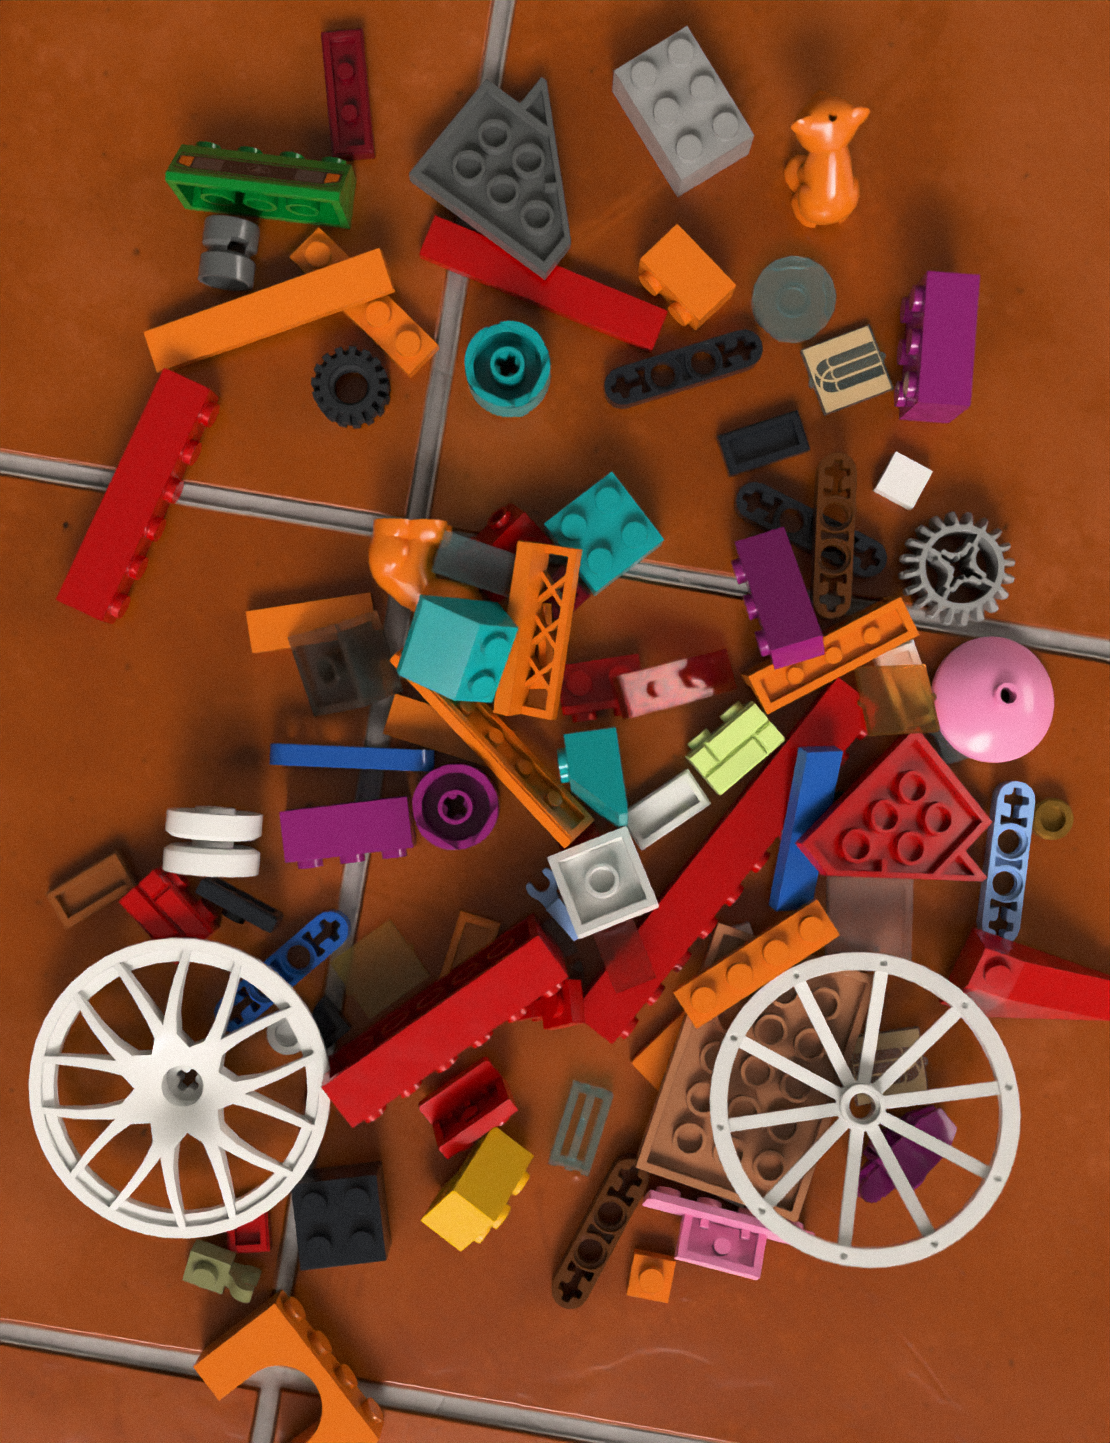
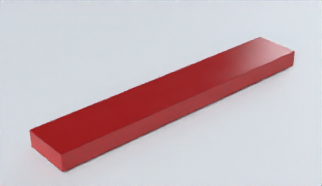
[419,215,668,353]

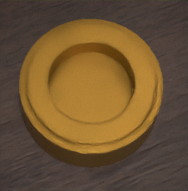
[1032,797,1074,840]

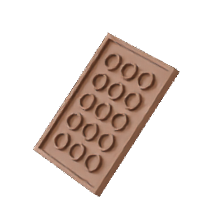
[634,922,873,1222]

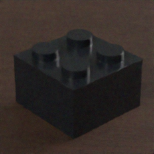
[291,1161,392,1271]

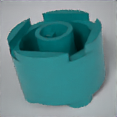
[464,320,551,417]

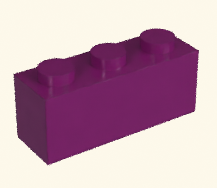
[731,527,825,669]
[279,795,417,869]

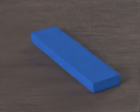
[769,746,843,912]

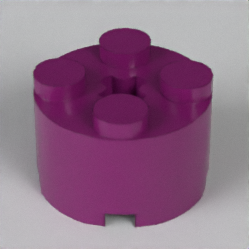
[412,763,500,850]

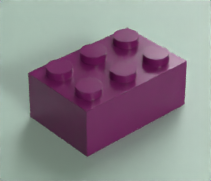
[894,271,980,423]

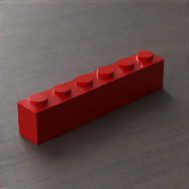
[55,367,220,624]

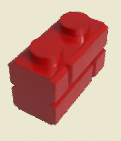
[119,866,221,965]

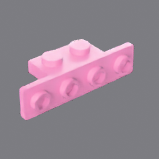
[642,1186,815,1280]

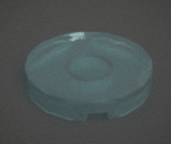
[751,256,836,343]

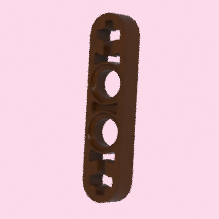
[810,452,857,620]
[551,1153,649,1309]

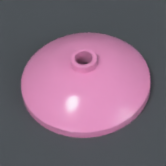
[931,636,1054,763]

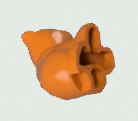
[783,89,870,228]
[368,518,483,613]

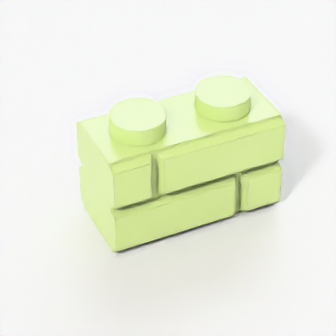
[685,700,785,795]

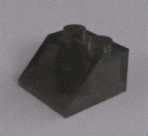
[287,610,403,717]

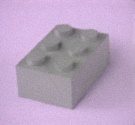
[612,26,755,198]

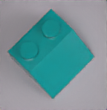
[396,595,519,703]
[557,727,628,829]

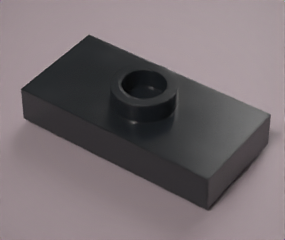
[195,877,285,933]

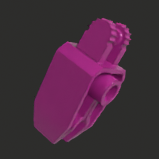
[857,1105,957,1204]

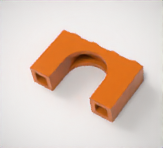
[193,1289,384,1443]

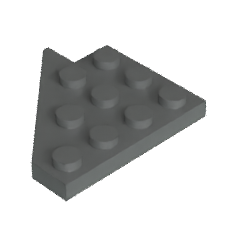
[409,77,571,280]

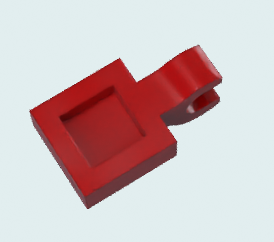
[517,979,585,1030]

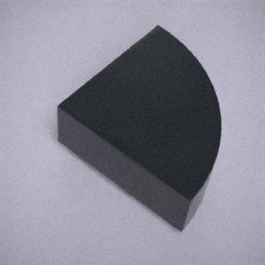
[312,995,353,1050]

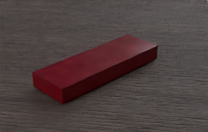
[321,28,376,161]

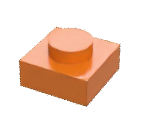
[626,1248,676,1303]

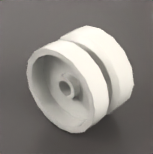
[162,806,263,877]

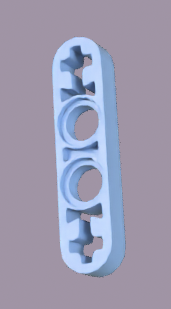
[977,780,1035,941]

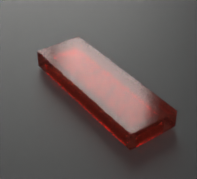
[612,649,737,720]

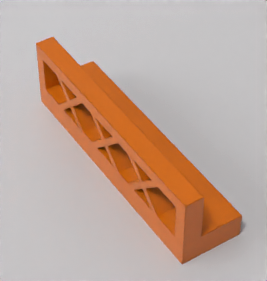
[493,541,582,720]
[740,596,919,715]

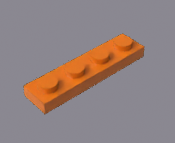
[290,227,439,379]
[671,898,840,1029]

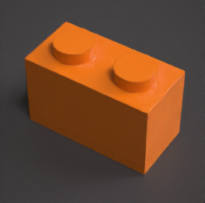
[638,224,736,331]

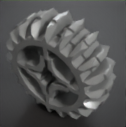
[898,512,1016,626]

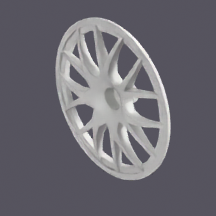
[29,937,331,1239]

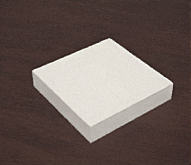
[547,826,659,939]

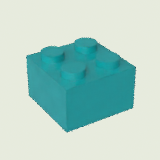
[544,472,664,596]

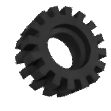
[311,346,391,429]

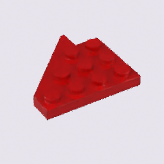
[795,727,992,882]

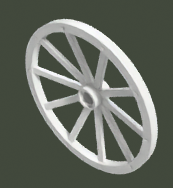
[709,952,1021,1268]

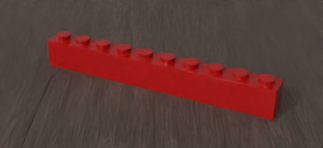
[582,677,878,1045]

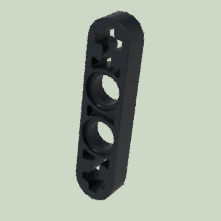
[604,329,763,409]
[734,482,887,579]

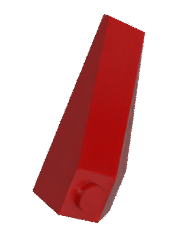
[938,927,1110,1021]

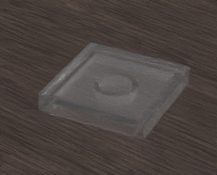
[825,876,914,961]

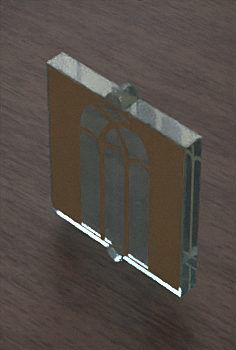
[800,324,894,416]

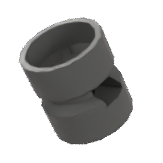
[197,215,260,292]

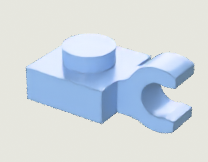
[526,867,578,942]

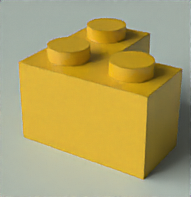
[420,1127,534,1251]

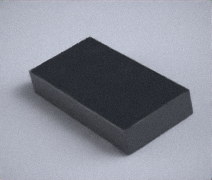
[716,410,810,478]

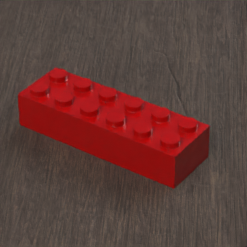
[321,912,569,1128]

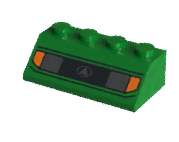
[165,141,357,229]

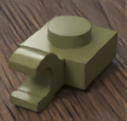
[182,1239,262,1303]

